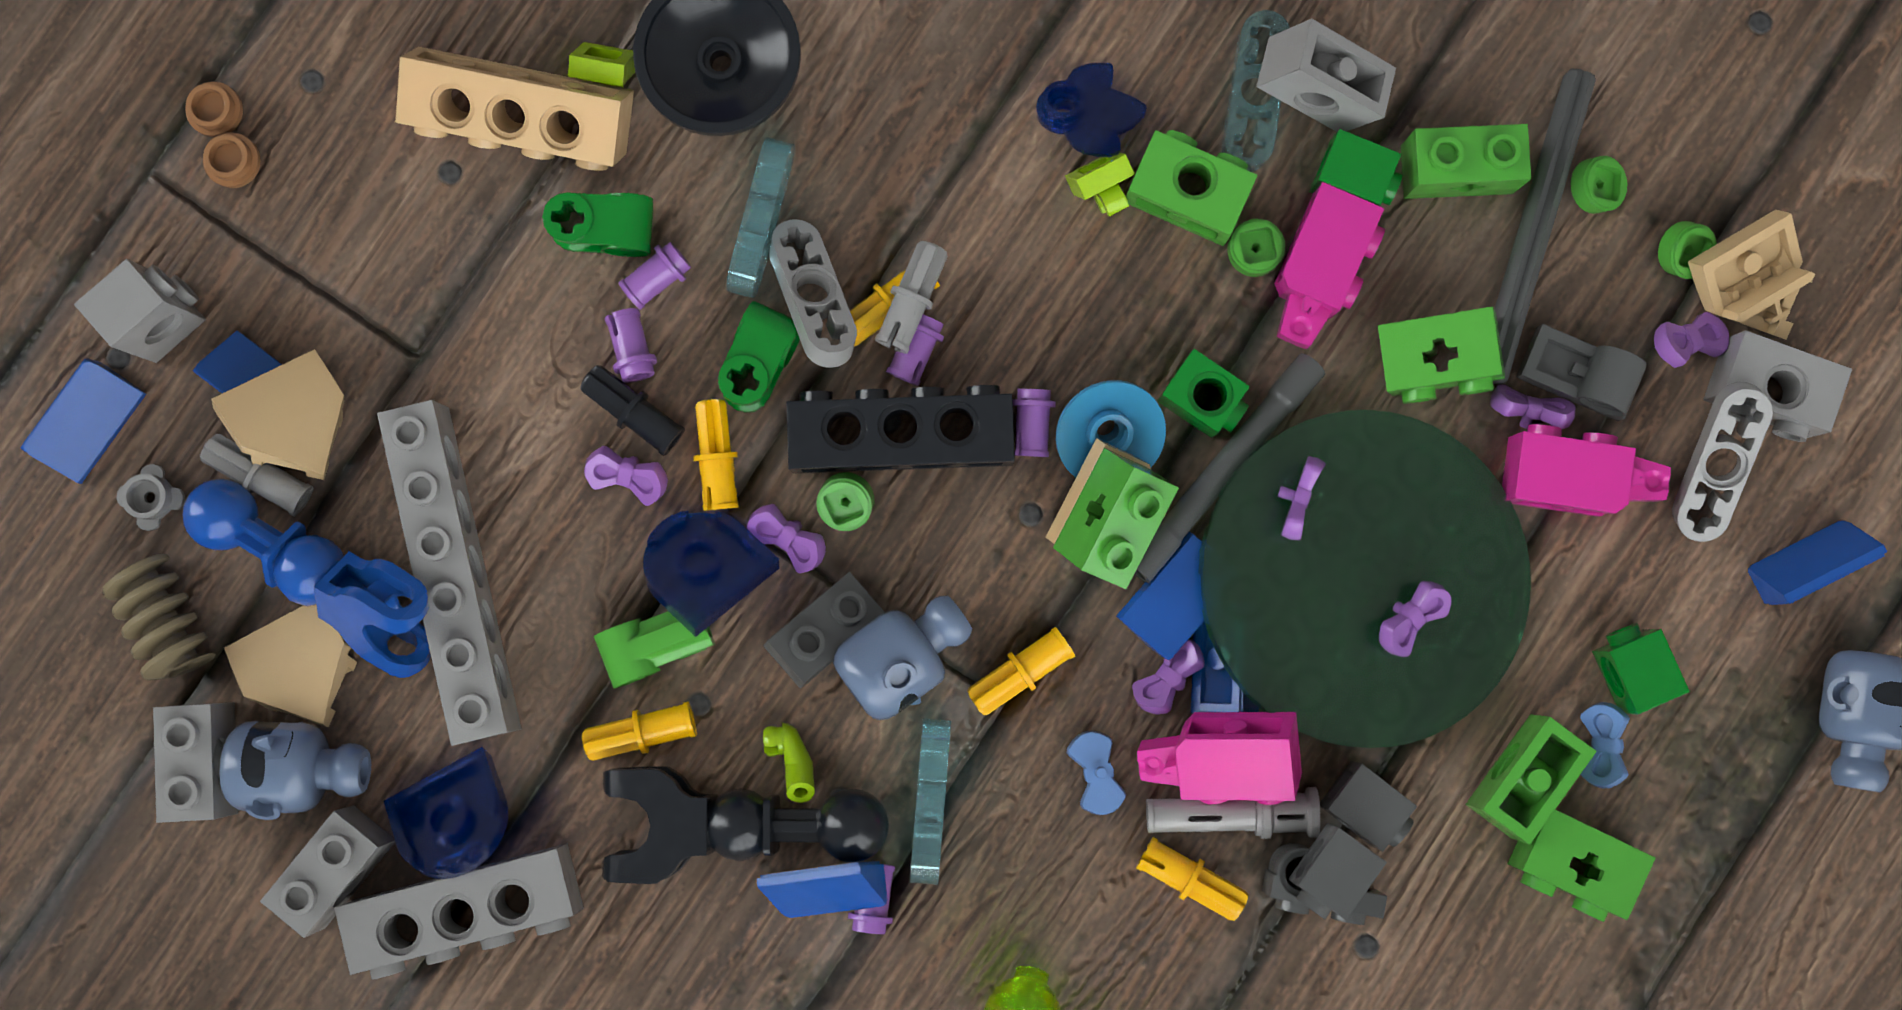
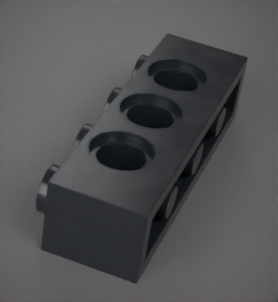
[786,385,1015,474]

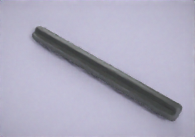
[1493,68,1596,385]

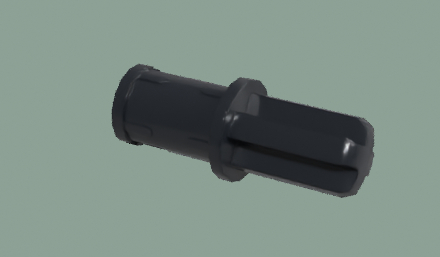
[580,365,685,456]

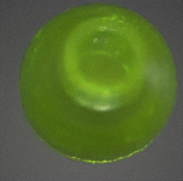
[984,966,1061,1010]

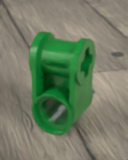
[542,192,653,257]
[718,301,800,413]

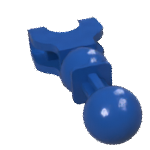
[182,479,431,678]

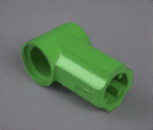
[594,600,715,689]

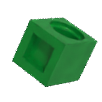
[1309,129,1403,206]
[1157,349,1250,438]
[1592,623,1690,715]

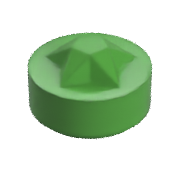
[1571,156,1627,214]
[1227,219,1285,277]
[1658,221,1717,279]
[816,472,874,531]

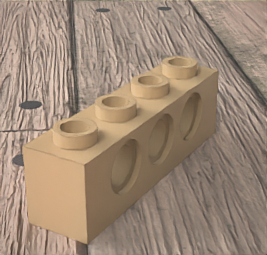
[395,47,634,171]

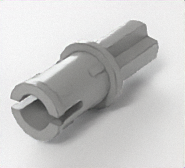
[874,241,948,354]
[200,434,314,517]

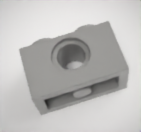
[1256,18,1396,132]
[74,258,206,363]
[1703,330,1852,442]
[153,702,238,823]
[260,805,397,938]

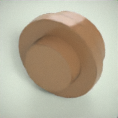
[185,82,243,138]
[203,132,261,188]

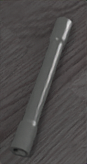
[1135,353,1325,583]

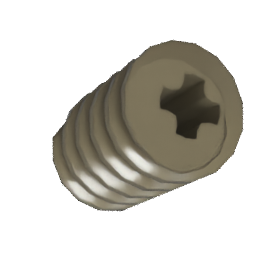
[102,554,216,680]

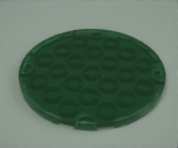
[1198,410,1531,748]

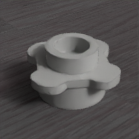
[116,464,185,531]

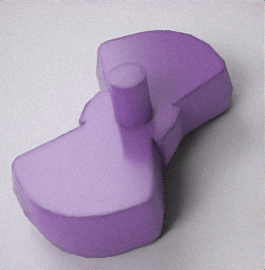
[1654,312,1729,368]
[1490,384,1576,429]
[584,446,668,506]
[1278,456,1326,540]
[747,504,826,573]
[1379,581,1451,657]
[1132,639,1204,715]

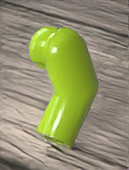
[763,722,815,803]

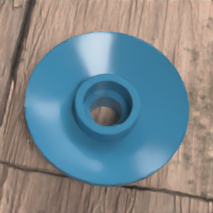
[1056,380,1166,478]

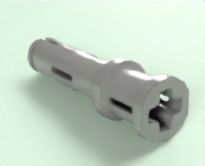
[1146,787,1320,839]

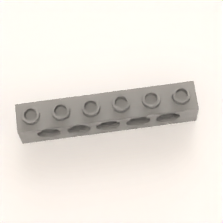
[377,400,522,746]

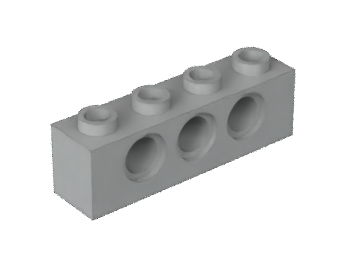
[334,843,584,980]

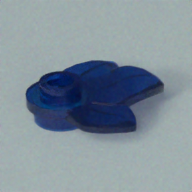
[1036,63,1147,157]

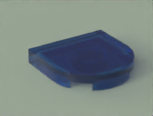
[643,511,779,637]
[383,747,508,879]

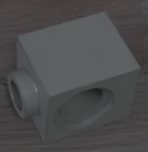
[1320,761,1417,852]
[1289,823,1387,921]

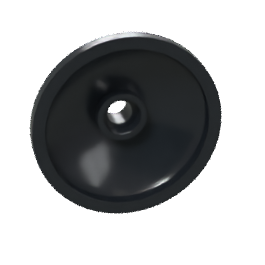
[633,0,801,136]

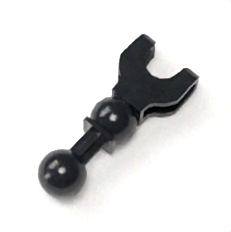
[602,766,889,884]

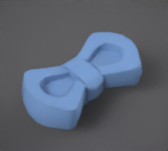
[1580,702,1630,789]
[1067,730,1126,815]

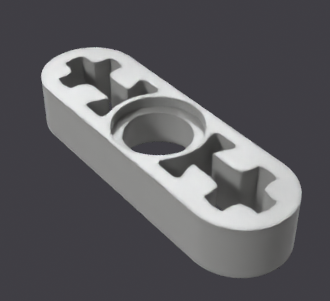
[769,219,857,368]
[1672,382,1773,542]

